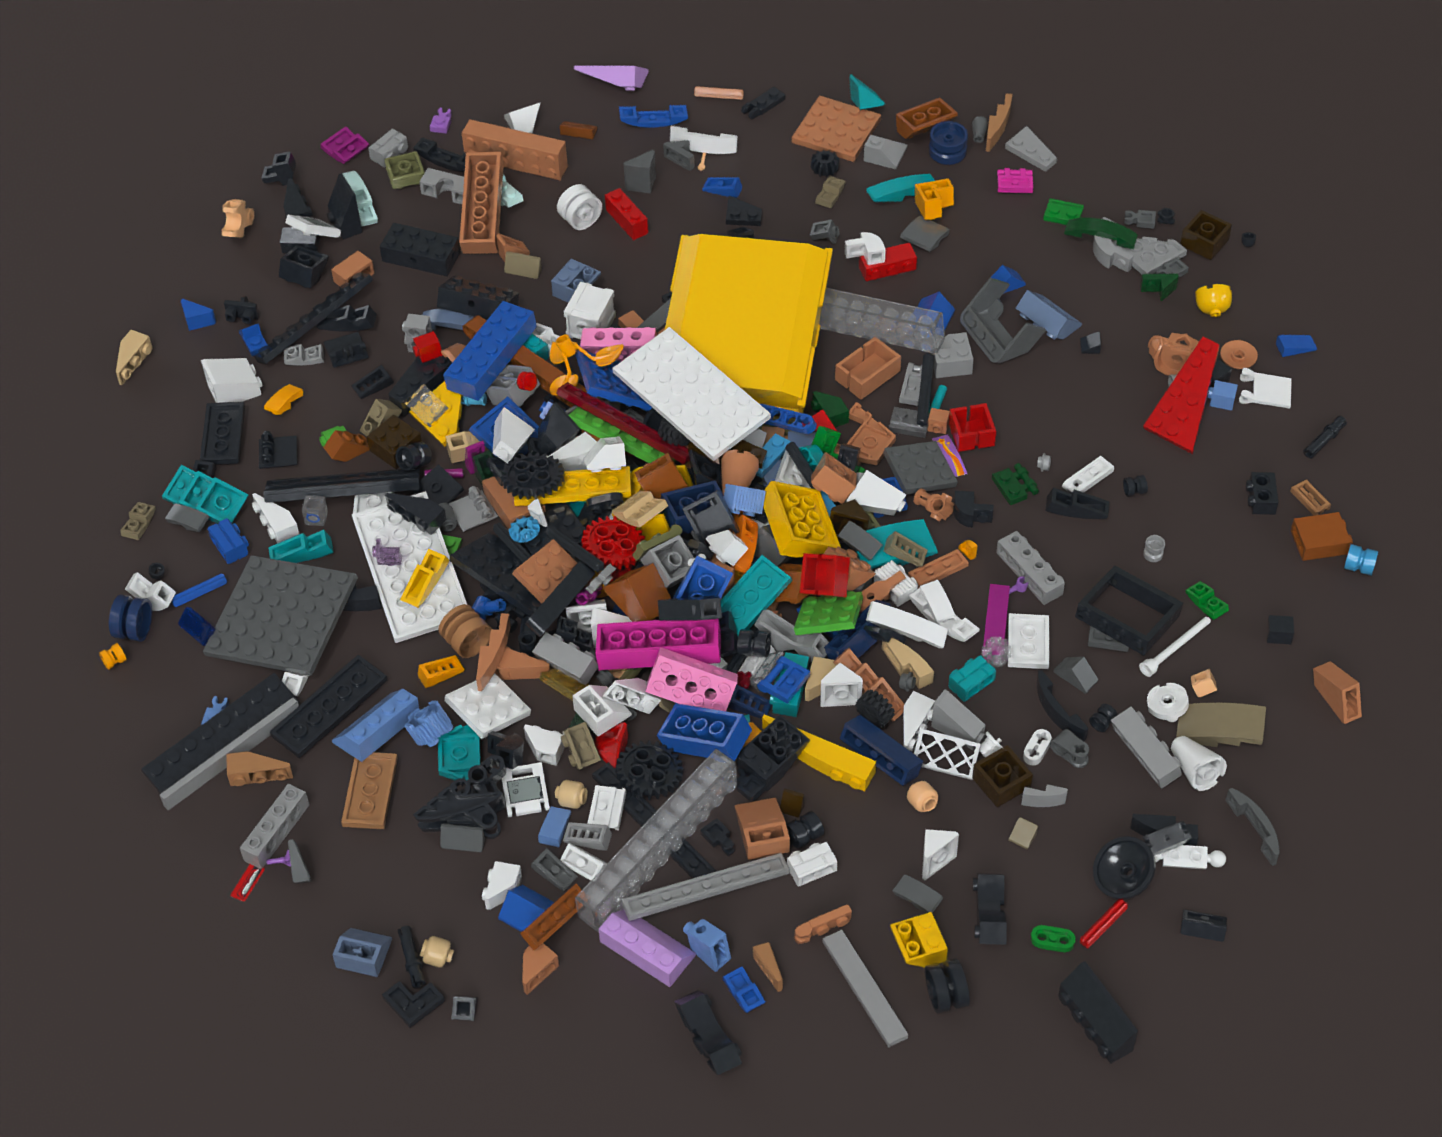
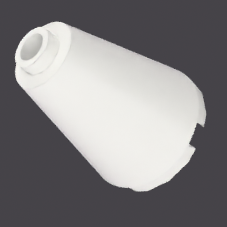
[1171,736,1227,791]

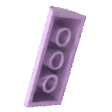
[599,909,696,987]

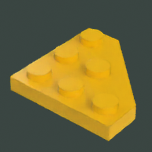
[409,381,463,447]

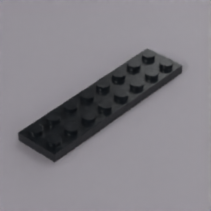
[141,673,300,794]

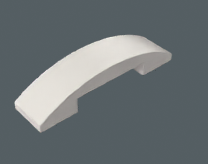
[670,126,738,154]
[909,588,979,642]

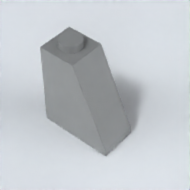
[931,690,986,750]

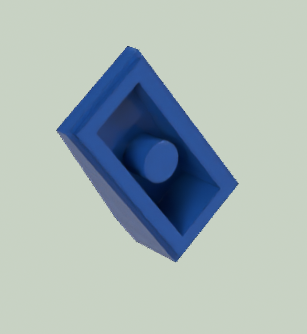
[702,177,742,198]
[1276,335,1317,357]

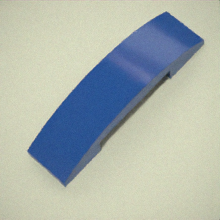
[619,105,688,128]

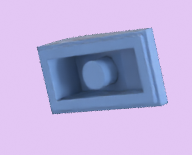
[538,806,571,847]

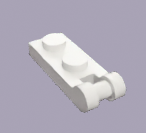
[1062,456,1114,493]

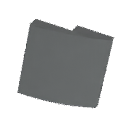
[900,215,950,252]

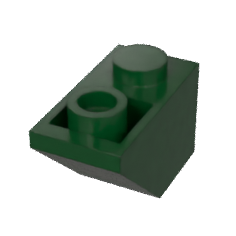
[811,391,849,428]

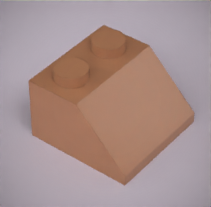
[811,452,857,504]

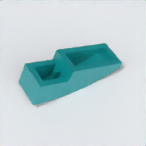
[268,530,334,563]

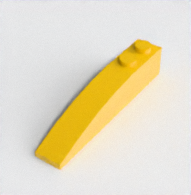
[762,714,876,791]

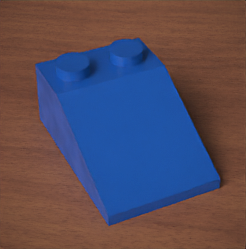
[673,555,733,599]

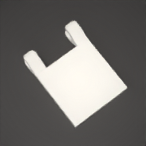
[1239,368,1291,409]

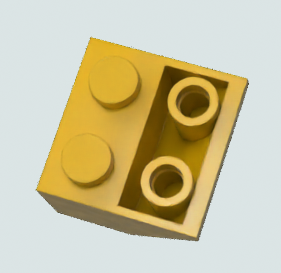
[890,912,948,968]

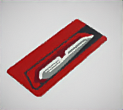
[230,864,265,901]

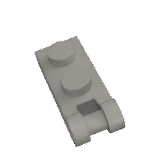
[899,362,922,406]

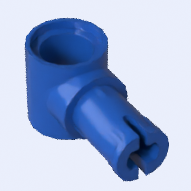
[472,596,506,621]

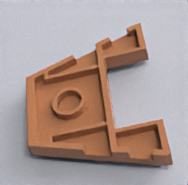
[834,402,896,465]

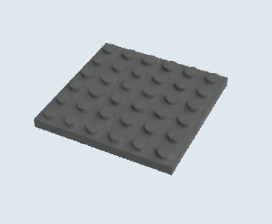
[203,555,358,676]

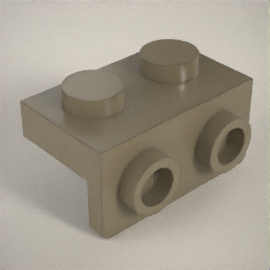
[560,722,601,770]

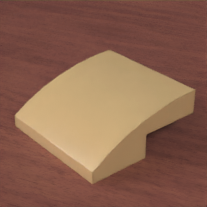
[612,490,668,527]

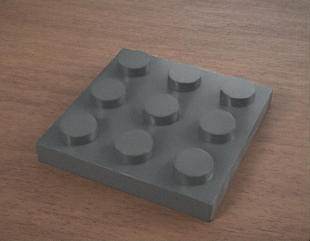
[883,441,958,494]

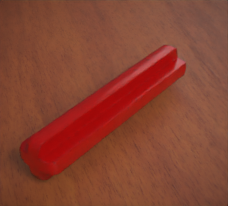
[1080,899,1128,948]

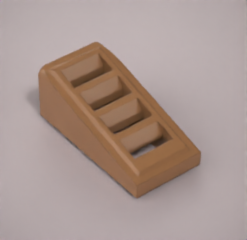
[753,942,783,992]

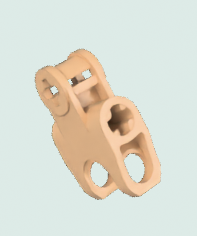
[222,199,254,238]

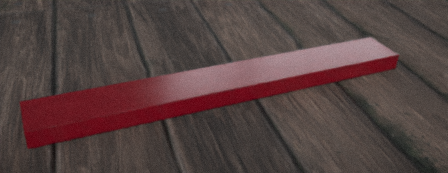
[556,382,690,464]

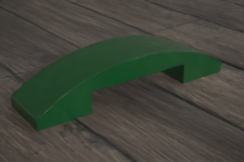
[1064,218,1138,249]

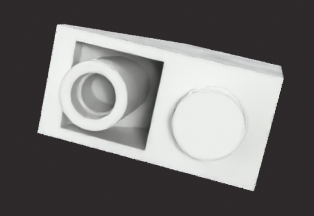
[706,530,749,566]
[524,724,564,766]
[482,861,522,910]

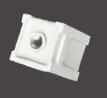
[564,282,616,340]

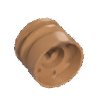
[438,604,492,658]

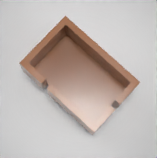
[835,337,901,400]

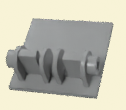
[449,486,498,532]

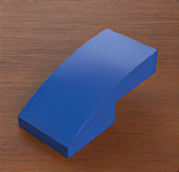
[723,966,765,1013]

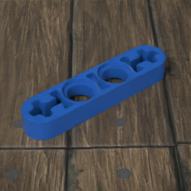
[760,404,817,434]

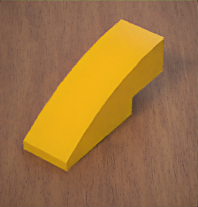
[400,549,449,608]

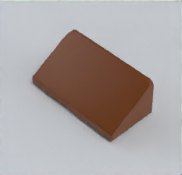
[560,121,597,139]

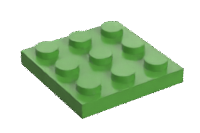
[794,591,863,635]

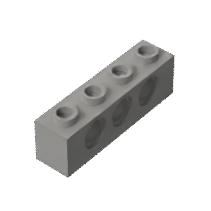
[240,784,309,869]

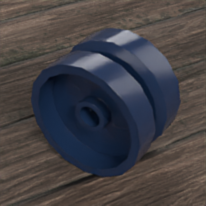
[929,121,968,165]
[109,595,152,642]

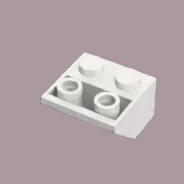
[583,436,626,472]
[572,685,632,736]

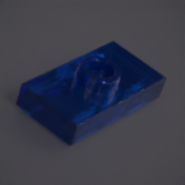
[178,607,216,646]

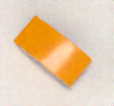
[264,384,303,415]

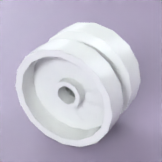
[557,184,602,230]

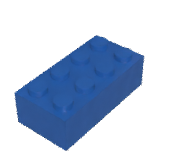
[657,703,752,763]

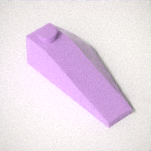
[574,66,648,91]

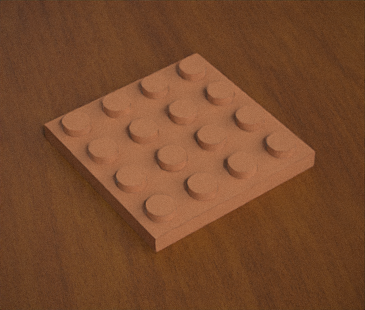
[792,96,881,162]

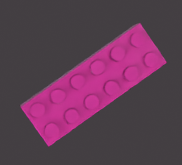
[596,618,721,670]

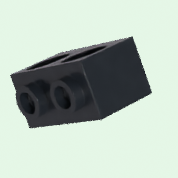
[1246,472,1279,515]

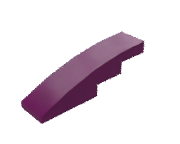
[982,584,1010,664]

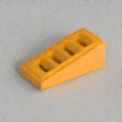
[418,655,464,688]

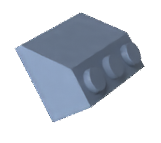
[1016,290,1082,340]

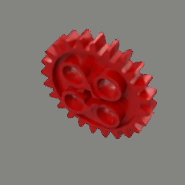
[581,516,645,570]

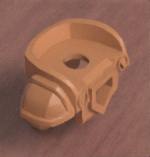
[1148,333,1199,376]

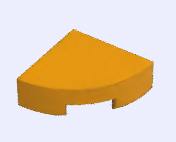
[958,540,977,560]

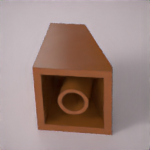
[603,563,671,622]

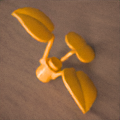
[550,334,624,395]

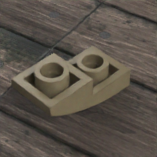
[120,502,156,540]

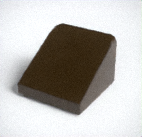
[780,789,804,817]

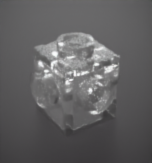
[982,637,1011,667]

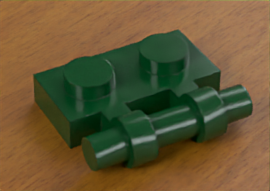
[992,463,1039,506]

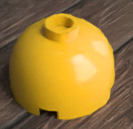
[1195,284,1232,317]

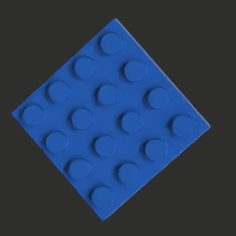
[576,350,652,411]

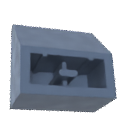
[551,259,601,302]
[333,928,392,977]

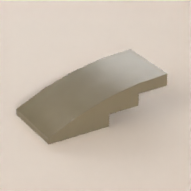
[1176,703,1266,747]

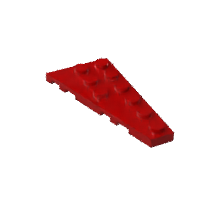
[1143,336,1219,454]

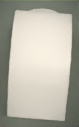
[845,232,886,265]
[125,572,176,611]

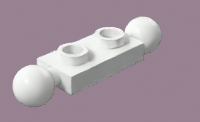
[1154,845,1226,869]

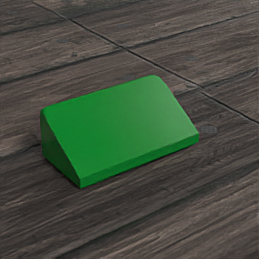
[811,426,841,455]

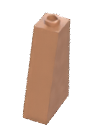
[482,477,546,530]

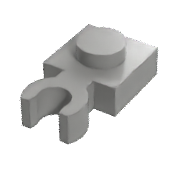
[586,564,616,594]

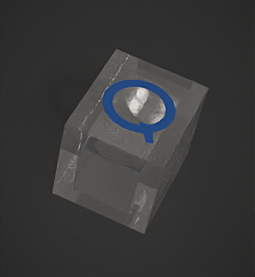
[302,495,328,526]

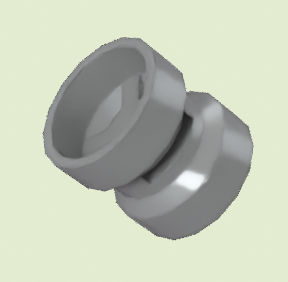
[1143,535,1165,562]

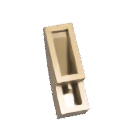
[882,638,934,689]

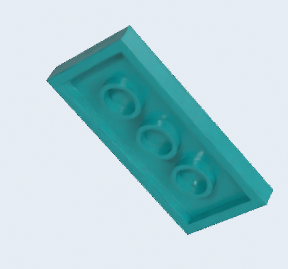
[721,555,792,636]

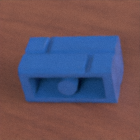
[208,518,249,564]

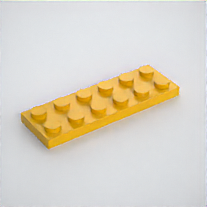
[514,466,631,506]

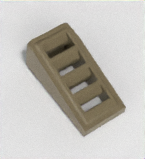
[883,531,928,567]

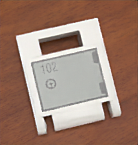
[285,214,341,237]
[502,762,550,817]

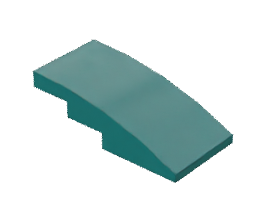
[162,465,249,523]
[854,519,938,569]

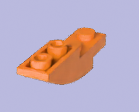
[731,511,758,574]

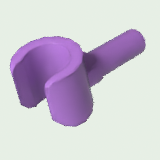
[1009,576,1029,594]
[267,850,291,866]

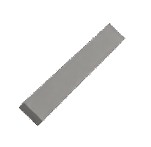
[160,698,299,810]
[621,853,790,921]

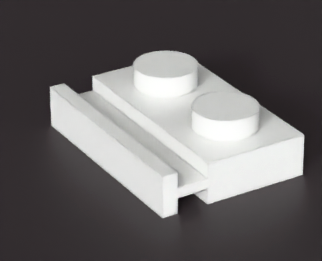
[588,785,626,830]

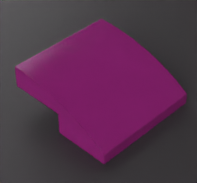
[320,126,370,164]

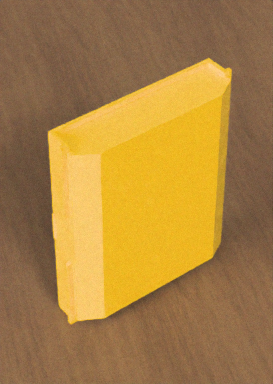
[665,234,833,413]

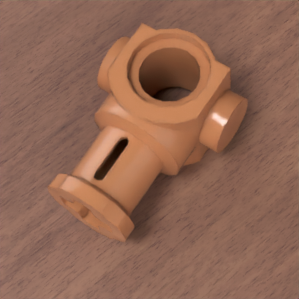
[914,488,954,522]

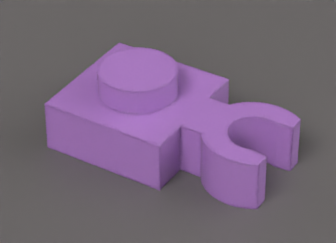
[430,108,451,134]

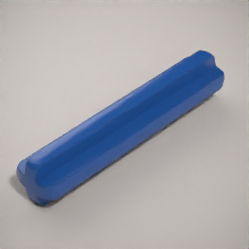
[171,573,227,607]

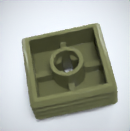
[384,151,425,189]

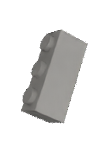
[532,632,598,686]

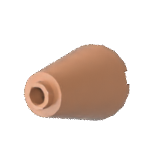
[721,450,759,495]

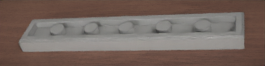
[823,930,908,1048]

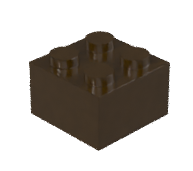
[1180,210,1232,260]
[367,414,422,469]
[972,745,1033,807]

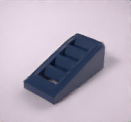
[728,684,771,719]

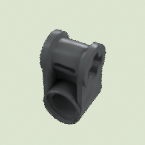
[1050,729,1089,768]

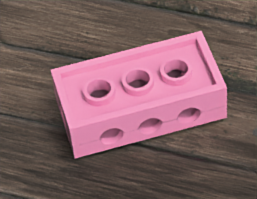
[580,327,657,361]
[645,647,738,711]

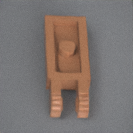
[794,905,852,944]

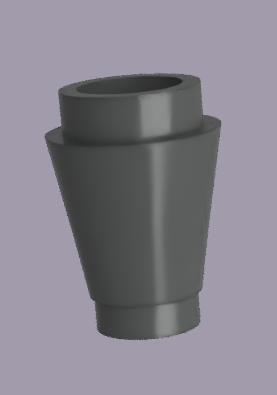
[972,116,989,143]

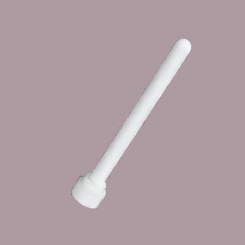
[1139,617,1211,677]

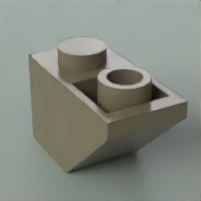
[360,399,402,436]

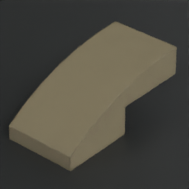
[815,176,846,208]

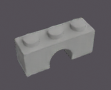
[419,168,464,204]

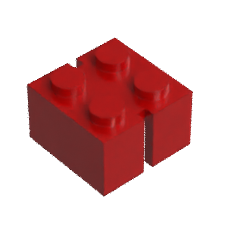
[949,403,996,452]
[800,553,850,598]

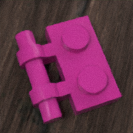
[997,168,1033,193]

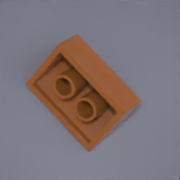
[896,98,958,139]

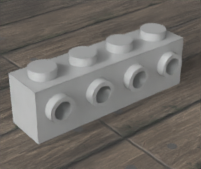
[996,531,1065,605]
[1111,707,1182,789]

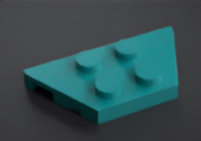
[438,724,481,780]

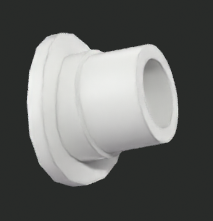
[980,731,1003,757]

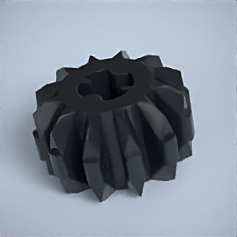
[810,149,840,177]

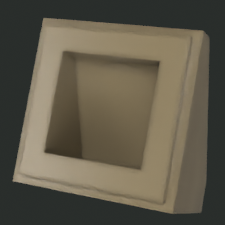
[1009,817,1038,850]

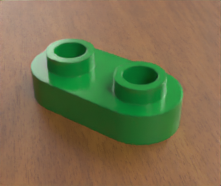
[1031,925,1075,952]

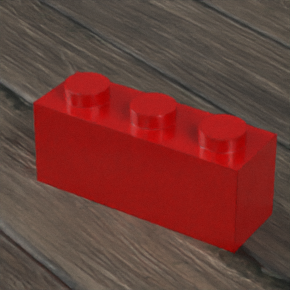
[605,188,648,241]
[859,242,917,281]

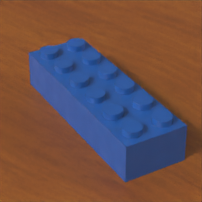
[443,301,537,401]

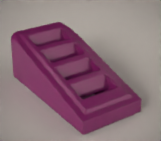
[465,441,488,474]

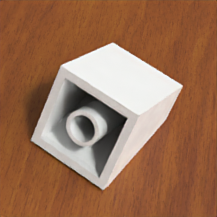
[201,358,263,403]

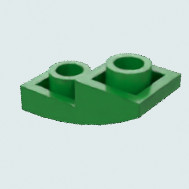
[1186,581,1229,620]

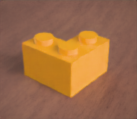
[915,178,954,220]

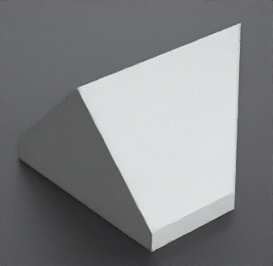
[504,103,540,134]

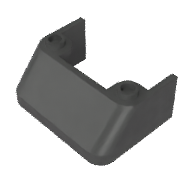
[960,277,1046,364]

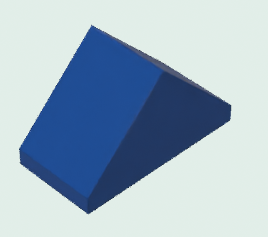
[991,265,1026,294]
[181,299,216,331]

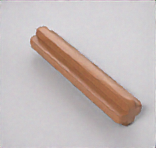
[694,86,744,100]

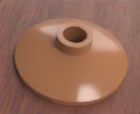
[1220,340,1258,369]

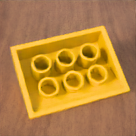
[763,481,841,558]

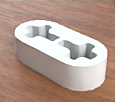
[1023,729,1052,766]

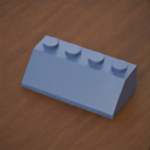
[332,689,419,762]

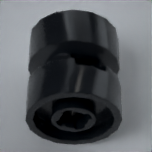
[395,441,432,471]
[737,629,771,658]
[786,811,825,849]

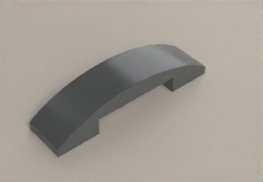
[1225,788,1279,866]

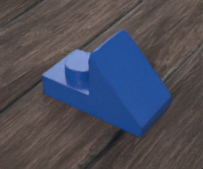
[238,324,268,356]

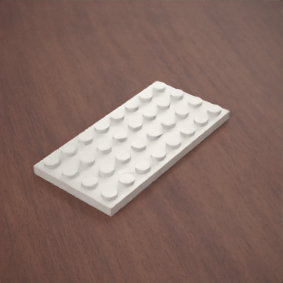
[612,327,771,461]
[352,491,467,643]

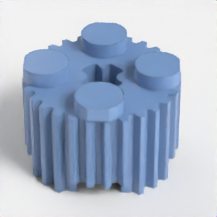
[404,700,453,747]

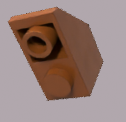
[323,430,369,462]

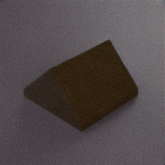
[830,499,870,540]

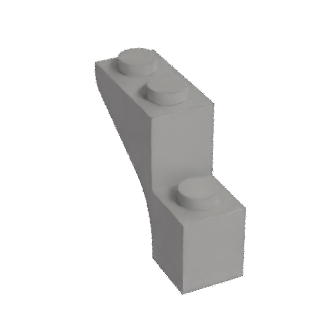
[754,609,829,662]

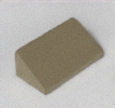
[504,251,542,279]

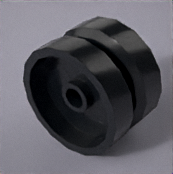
[924,958,970,1014]

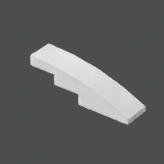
[866,601,948,648]

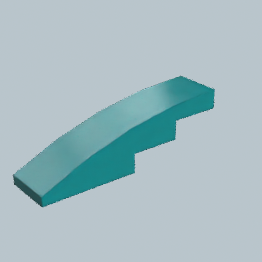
[866,174,935,202]

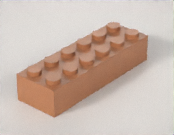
[462,120,568,180]
[459,152,504,254]

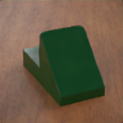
[1140,274,1179,301]

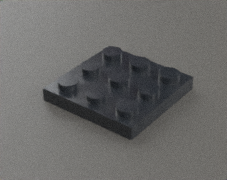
[520,503,586,556]

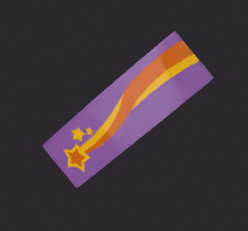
[932,434,967,477]

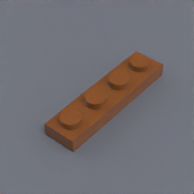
[520,883,590,951]

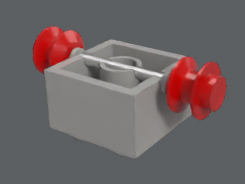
[486,364,540,407]

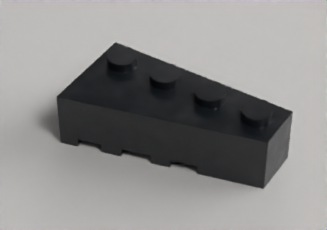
[388,356,452,418]

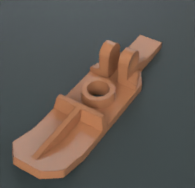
[859,571,906,614]

